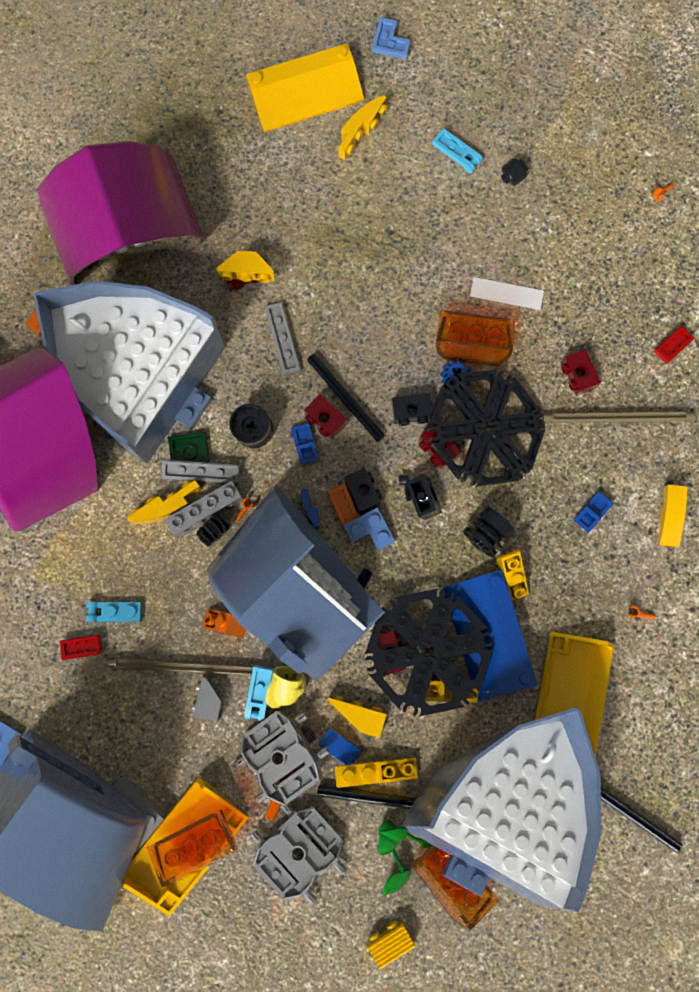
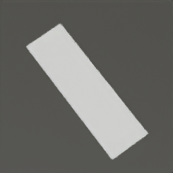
[470,277,544,310]

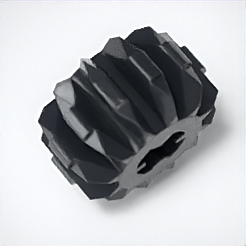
[196,514,230,547]

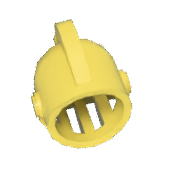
[265,666,306,708]

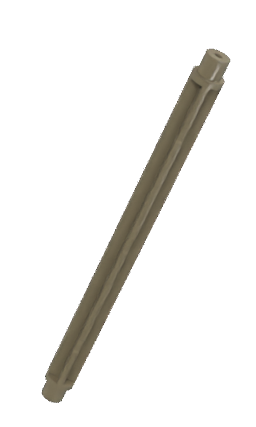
[543,410,696,423]
[106,657,253,676]

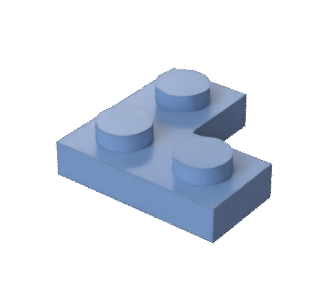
[372,17,410,59]
[343,507,395,550]

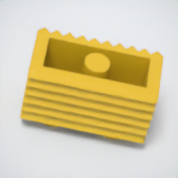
[367,920,416,969]

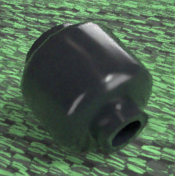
[501,158,529,186]

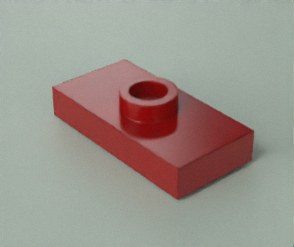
[653,325,695,364]
[60,634,103,660]

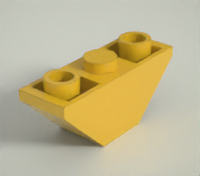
[217,251,275,283]
[496,549,529,601]

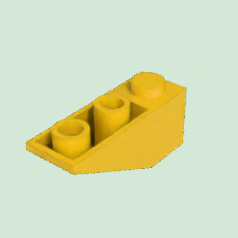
[328,695,386,738]

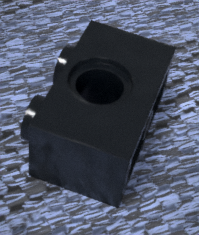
[391,393,432,426]
[344,468,383,515]
[406,474,443,520]

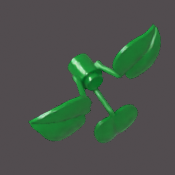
[378,820,433,896]

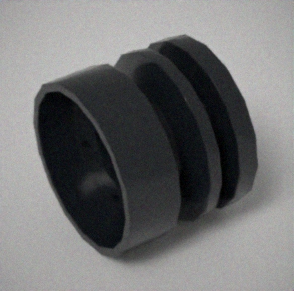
[229,404,274,449]
[462,506,515,557]

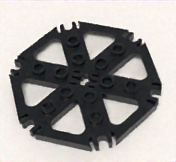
[427,369,545,487]
[365,588,493,717]

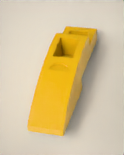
[338,95,388,160]
[127,480,202,524]
[335,758,418,788]

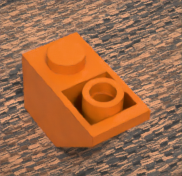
[202,609,246,638]

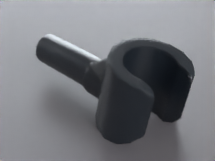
[399,475,411,501]

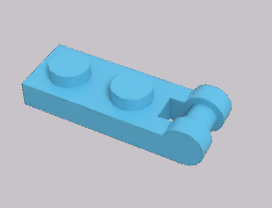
[432,128,483,173]
[86,602,142,622]
[244,665,274,722]

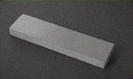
[264,302,301,376]
[161,459,240,484]

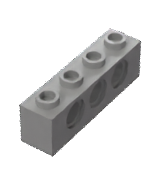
[164,481,243,539]

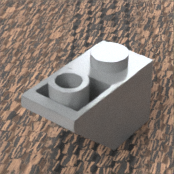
[191,677,224,722]

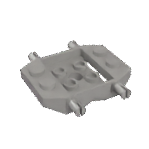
[234,710,330,806]
[250,804,347,905]

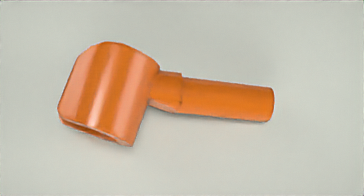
[651,184,674,202]
[235,496,257,522]
[628,606,655,620]

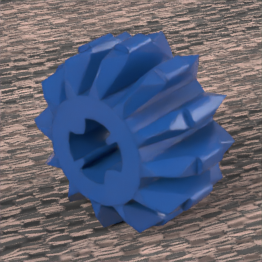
[440,359,471,386]

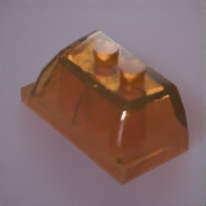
[436,310,515,366]
[146,809,239,887]
[412,845,499,930]

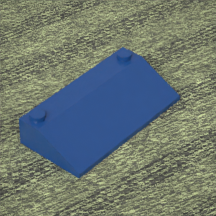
[443,570,538,702]

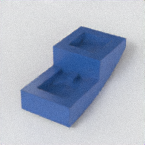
[291,423,319,464]
[300,489,320,529]
[574,491,613,533]
[318,728,362,765]

